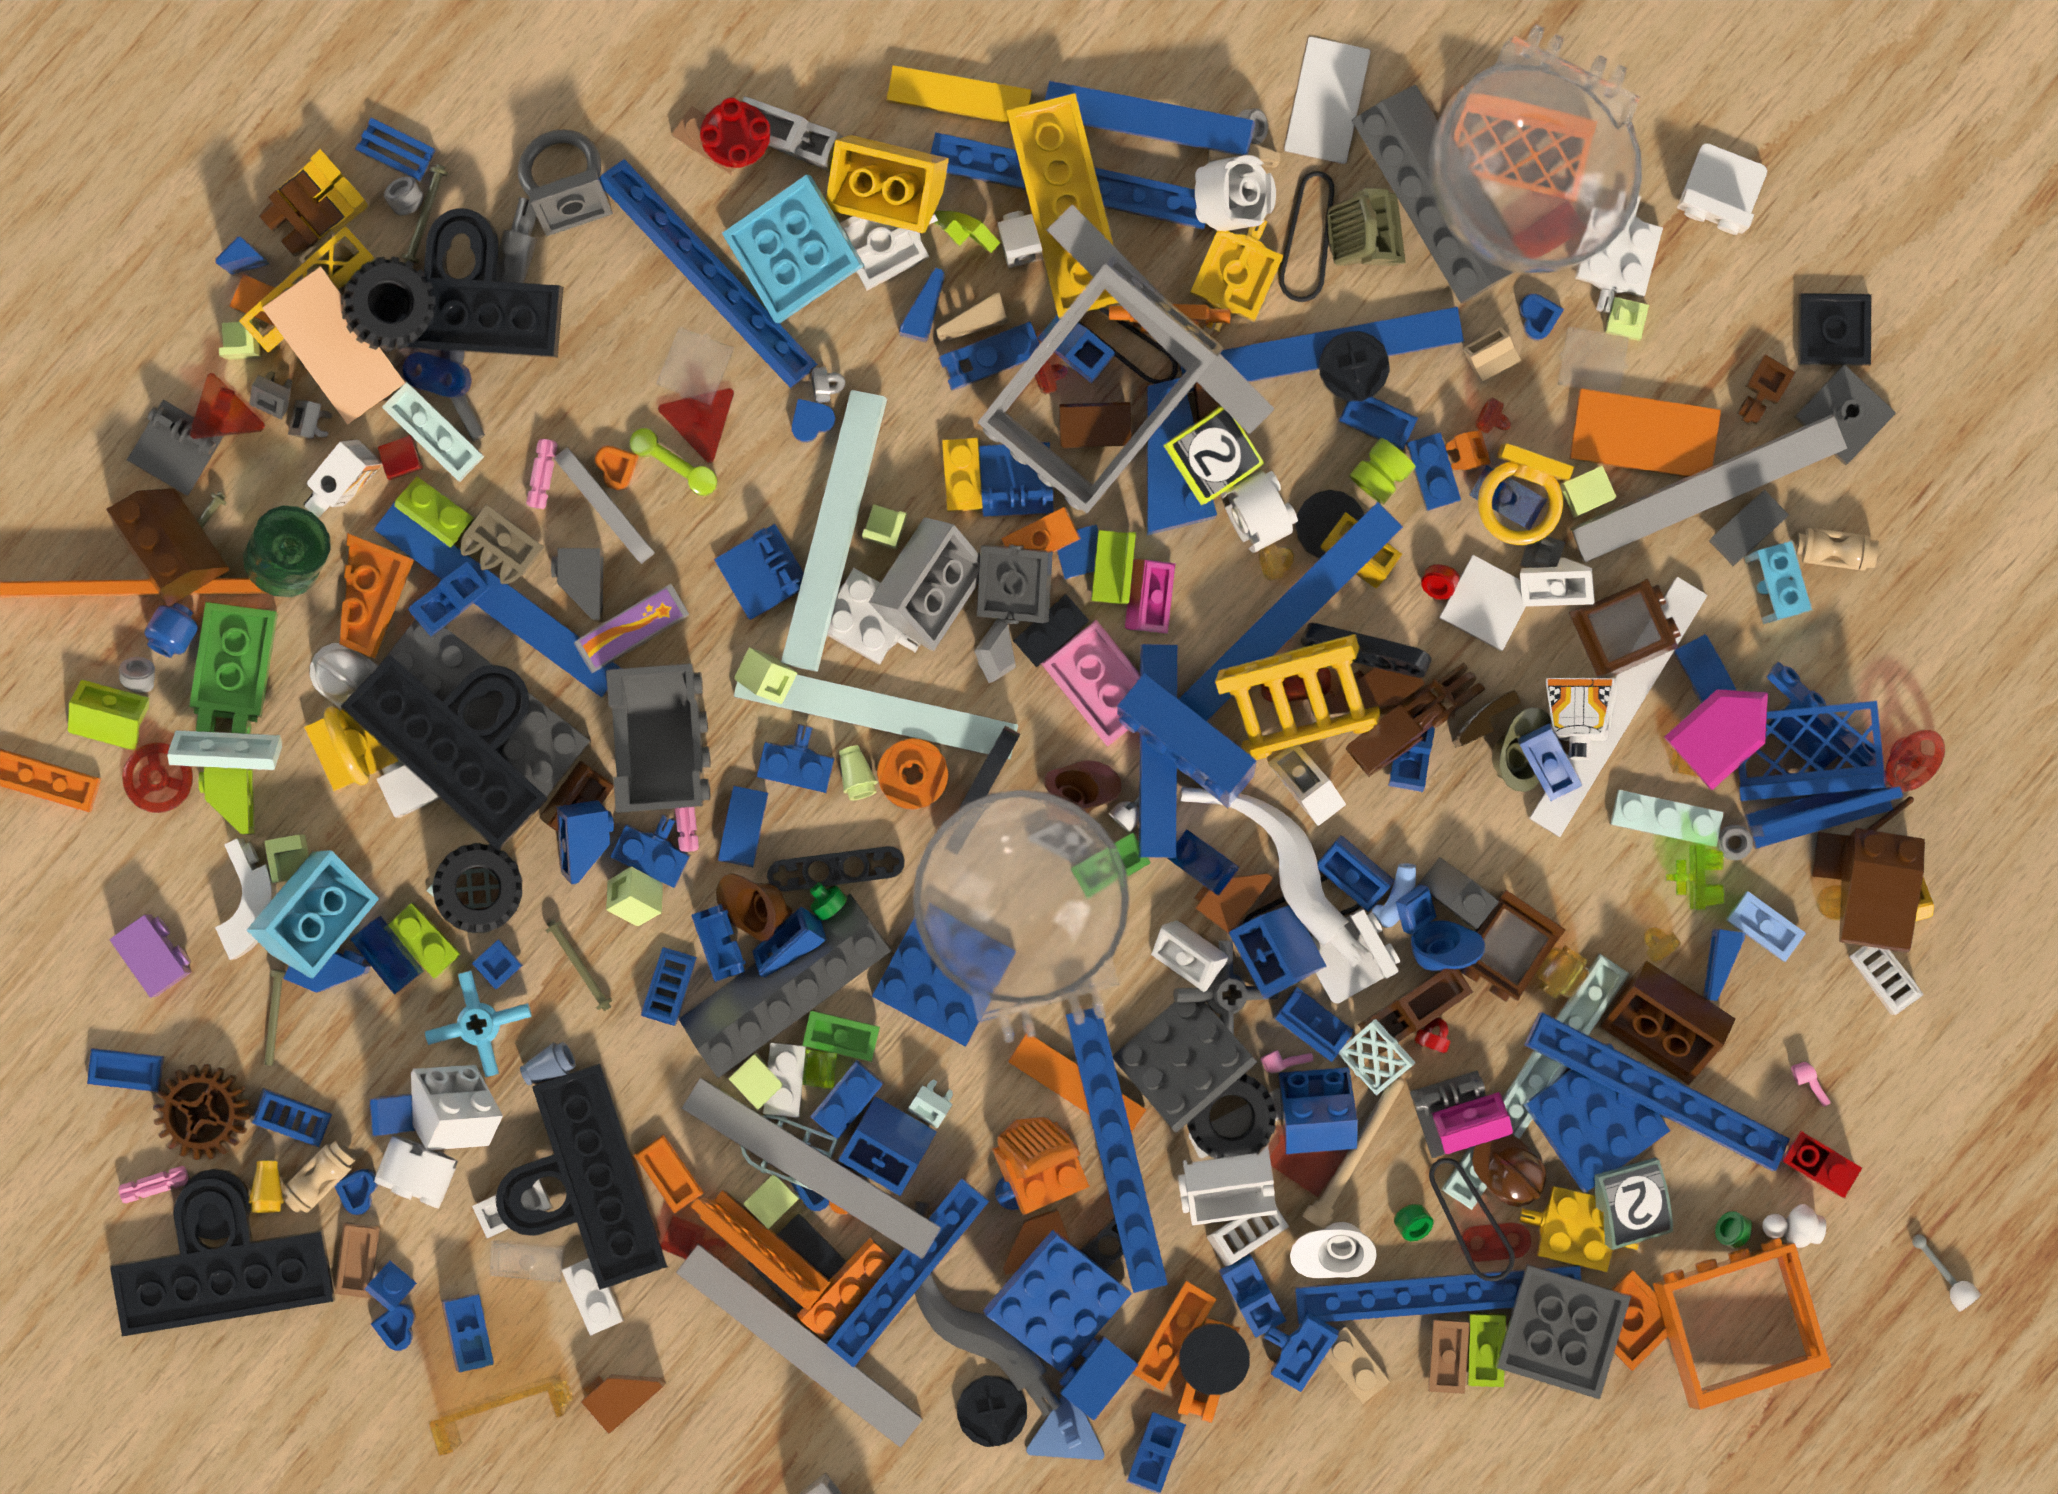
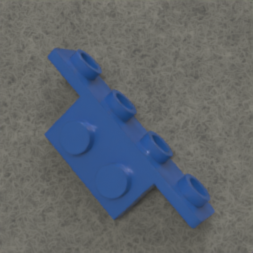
[1767,662,1876,771]

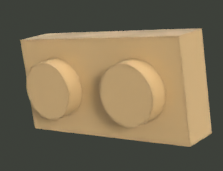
[1325,1325,1390,1404]

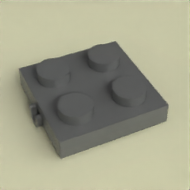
[977,544,1053,624]

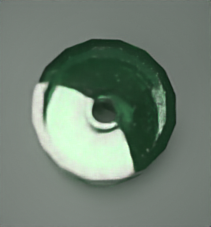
[243,505,331,597]

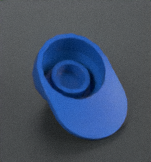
[1411,920,1485,971]

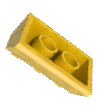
[826,135,949,233]

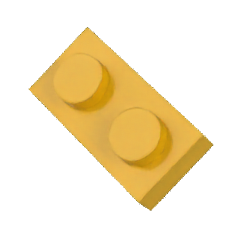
[942,438,983,512]

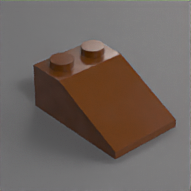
[1839,828,1925,953]

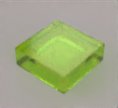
[802,1049,837,1089]

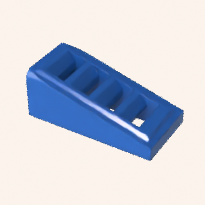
[899,268,945,342]
[752,907,827,978]
[1703,929,1746,1001]
[641,947,697,1026]
[250,1088,332,1147]

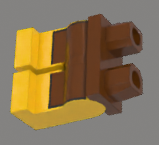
[259,149,369,257]

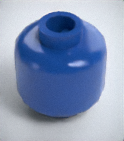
[144,603,198,658]

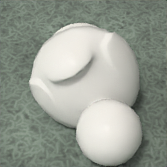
[1762,1204,1826,1248]

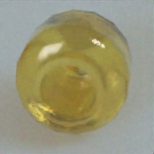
[1536,945,1589,1000]

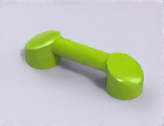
[630,428,718,496]

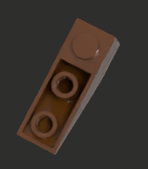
[1312,667,1425,717]

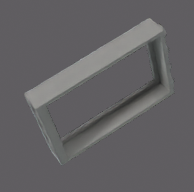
[977,256,1224,513]

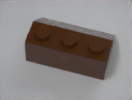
[106,488,229,607]
[1600,960,1736,1085]

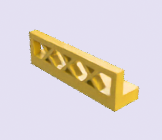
[239,226,374,352]

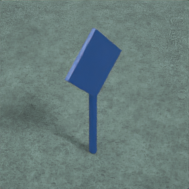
[1057,524,1132,582]

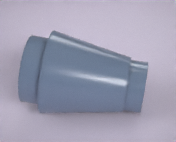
[520,1042,576,1086]

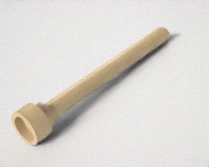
[1302,1076,1404,1230]

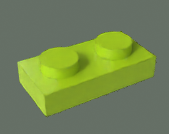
[394,476,474,548]
[385,903,461,979]
[1467,1313,1506,1387]

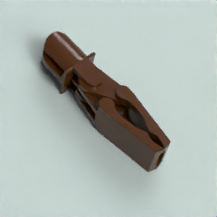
[1346,662,1485,777]

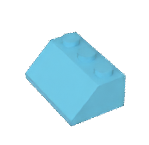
[247,850,379,978]

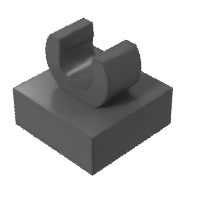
[249,371,292,420]
[288,400,332,439]
[1519,536,1565,568]

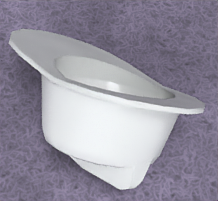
[310,643,378,708]
[1290,1222,1377,1278]

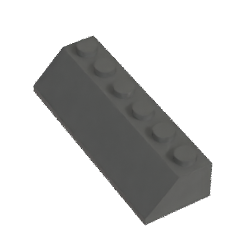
[1352,85,1524,304]
[679,893,892,1078]

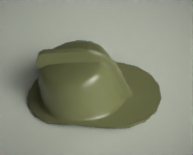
[1492,707,1552,792]

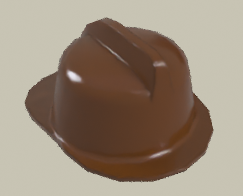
[1044,760,1121,820]
[716,873,792,941]
[1472,1134,1547,1207]

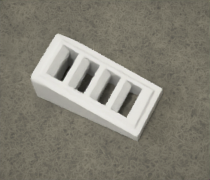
[1849,946,1923,1015]
[1207,1207,1289,1266]

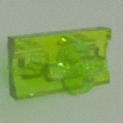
[1666,845,1724,910]

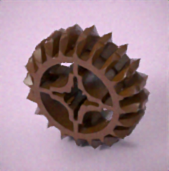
[153,1064,251,1160]

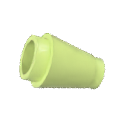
[839,745,878,801]

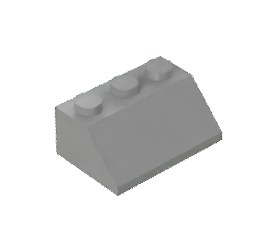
[869,517,980,651]

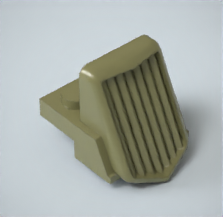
[1327,188,1406,266]

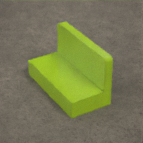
[1091,530,1136,605]
[68,679,150,750]

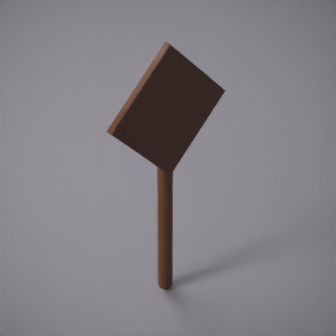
[1812,796,1914,880]

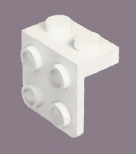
[1677,144,1767,235]
[1312,909,1400,1003]

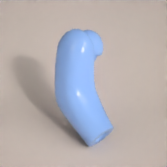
[1372,863,1416,928]

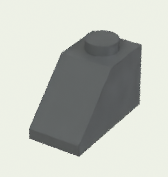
[551,548,604,622]
[1417,857,1499,929]

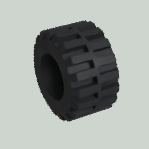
[341,256,435,351]
[433,843,523,933]
[1187,1073,1277,1159]

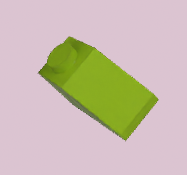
[198,767,255,834]

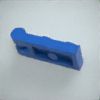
[938,321,1040,391]

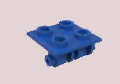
[979,442,1054,517]
[714,524,804,620]

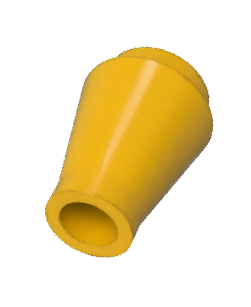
[248,1161,284,1213]

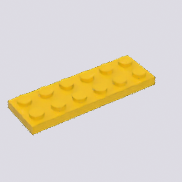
[1006,93,1120,319]

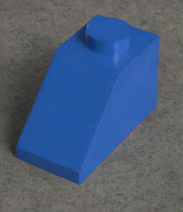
[557,800,614,884]
[370,1094,416,1136]

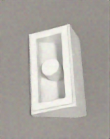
[1151,921,1229,992]

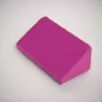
[1125,559,1176,634]
[1432,1092,1513,1154]

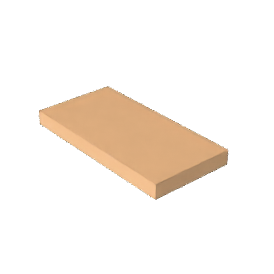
[262,266,405,425]

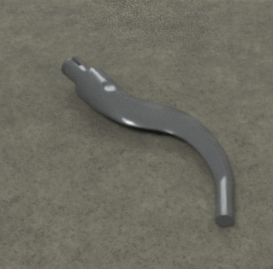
[441,197,537,441]
[915,1201,1062,1417]

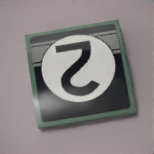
[1594,1157,1673,1250]

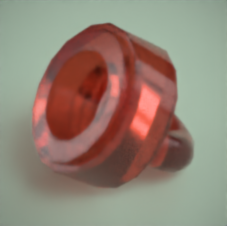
[1034,360,1068,395]
[1475,397,1511,434]

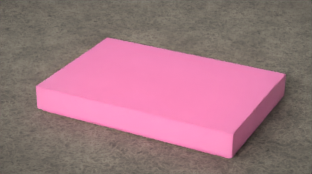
[1041,620,1140,747]

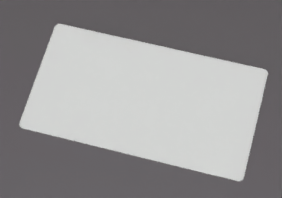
[1284,37,1370,164]

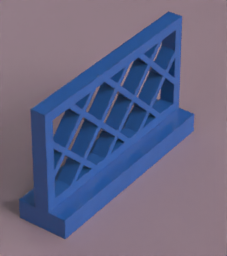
[1738,700,1887,801]
[1745,786,1903,849]

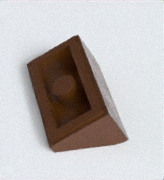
[1059,402,1131,448]
[540,761,614,832]

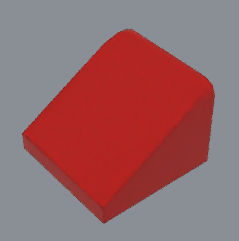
[378,435,423,480]

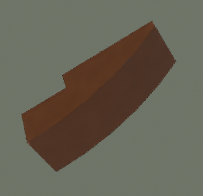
[1358,968,1473,1054]

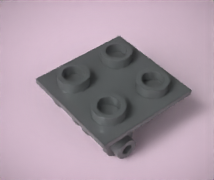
[127,399,224,496]
[1410,1070,1486,1158]

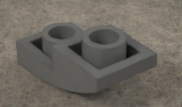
[1709,490,1789,566]

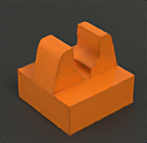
[1445,430,1491,470]

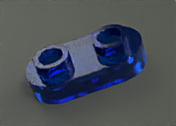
[403,352,472,398]

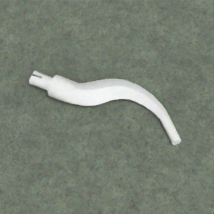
[1180,787,1370,967]

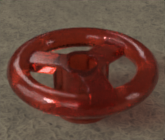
[1885,730,1945,792]
[122,742,193,813]

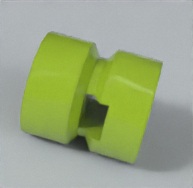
[1349,438,1416,505]

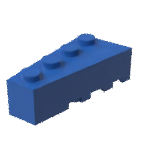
[1147,378,1217,536]
[1117,673,1257,809]

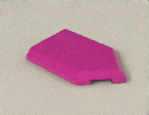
[1664,690,1768,790]

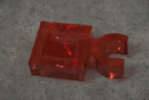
[661,1215,727,1259]

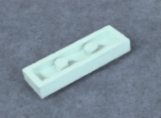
[382,382,484,482]
[167,730,282,770]
[1610,790,1724,847]

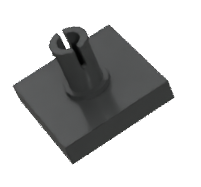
[1794,365,1896,465]

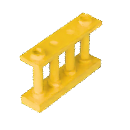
[1215,634,1380,760]

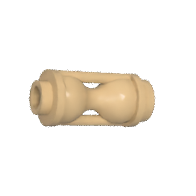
[1796,527,1879,571]
[283,1140,356,1213]

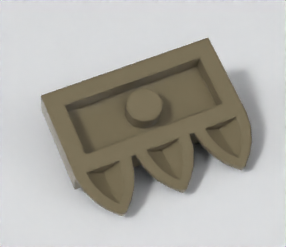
[461,505,544,585]

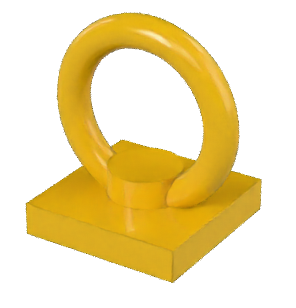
[1478,443,1574,545]
[304,706,398,791]

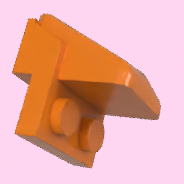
[992,1117,1089,1215]

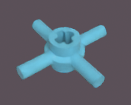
[425,971,532,1077]

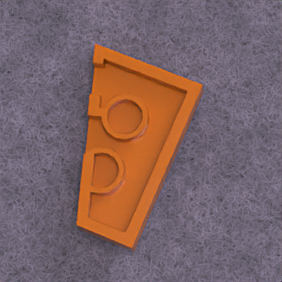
[339,533,414,658]

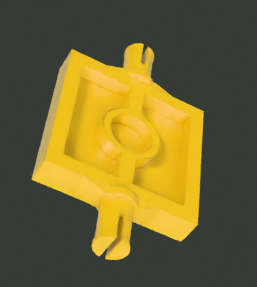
[1190,219,1284,332]
[1519,1186,1639,1272]

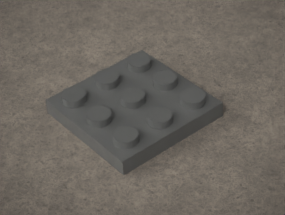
[1113,987,1257,1133]
[1496,1264,1631,1399]

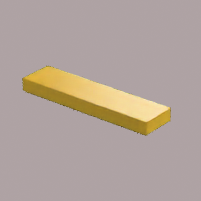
[887,65,1032,123]

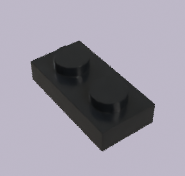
[1013,594,1090,668]

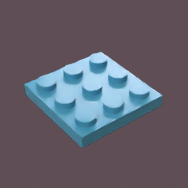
[722,175,865,323]

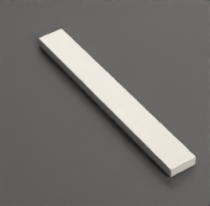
[1529,577,1708,837]

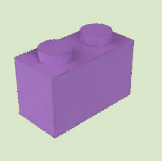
[109,914,192,998]

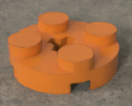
[877,738,948,810]

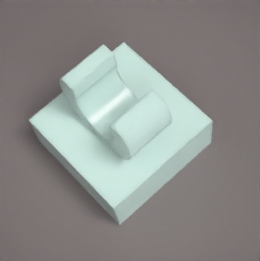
[907,1080,953,1128]

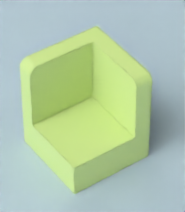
[219,318,261,360]
[1560,466,1616,518]
[862,504,907,549]
[735,647,797,704]
[264,834,309,883]
[606,866,663,926]
[729,1053,783,1109]
[743,1175,800,1229]

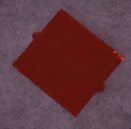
[1270,1134,1349,1197]

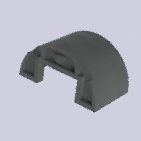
[606,664,711,813]

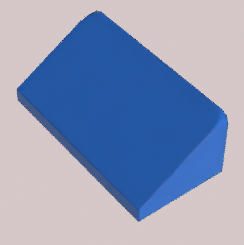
[215,236,270,275]
[1317,835,1394,912]

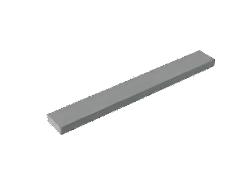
[1047,205,1275,434]
[1570,414,1847,562]
[682,1078,942,1258]
[676,1243,923,1448]

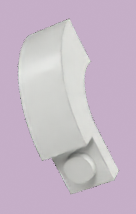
[215,839,277,960]

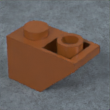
[1003,1208,1071,1275]

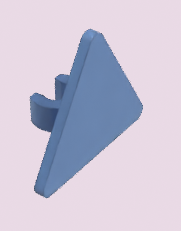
[1026,1396,1104,1460]

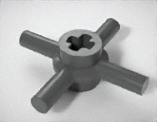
[1173,940,1279,1035]

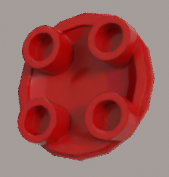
[700,98,770,168]

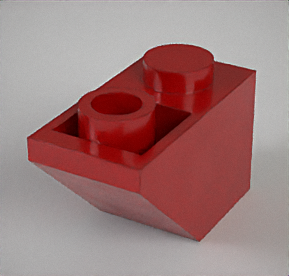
[1782,1131,1863,1199]

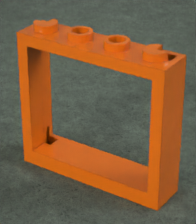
[1653,1238,1831,1410]

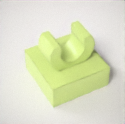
[1605,297,1649,341]

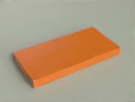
[1569,388,1721,477]

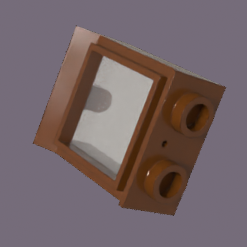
[1569,578,1681,678]
[1459,890,1566,1002]

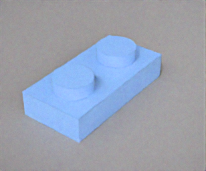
[1726,891,1806,962]

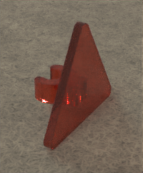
[190,373,265,439]
[658,388,734,463]

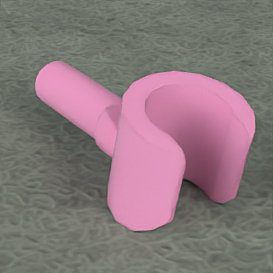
[1261,1050,1313,1073]
[1791,1062,1831,1107]

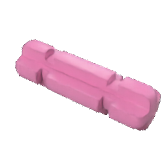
[526,439,557,509]
[675,807,699,852]
[118,1166,189,1203]

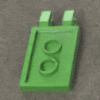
[189,602,278,734]

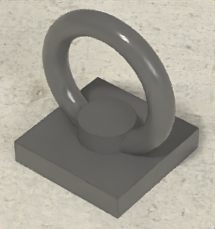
[518,129,613,237]

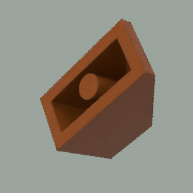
[1194,873,1273,934]
[581,1374,666,1434]

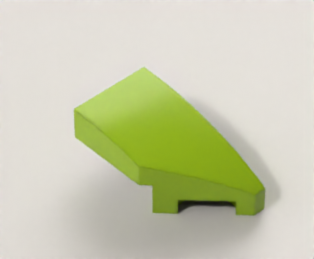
[933,211,1000,253]

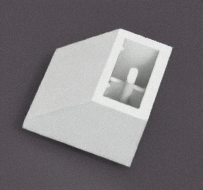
[411,1065,503,1151]

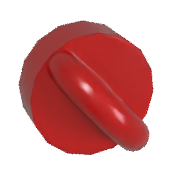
[1421,564,1460,600]
[1414,1018,1451,1054]

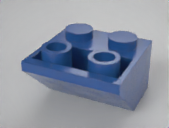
[1229,905,1327,1000]
[1279,1067,1358,1154]
[839,1096,937,1196]

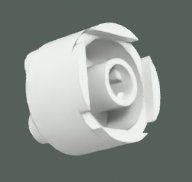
[1195,155,1276,231]
[1221,470,1298,553]
[374,1135,458,1208]

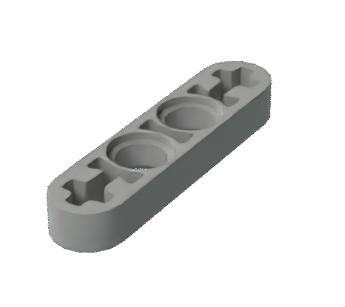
[554,447,655,564]

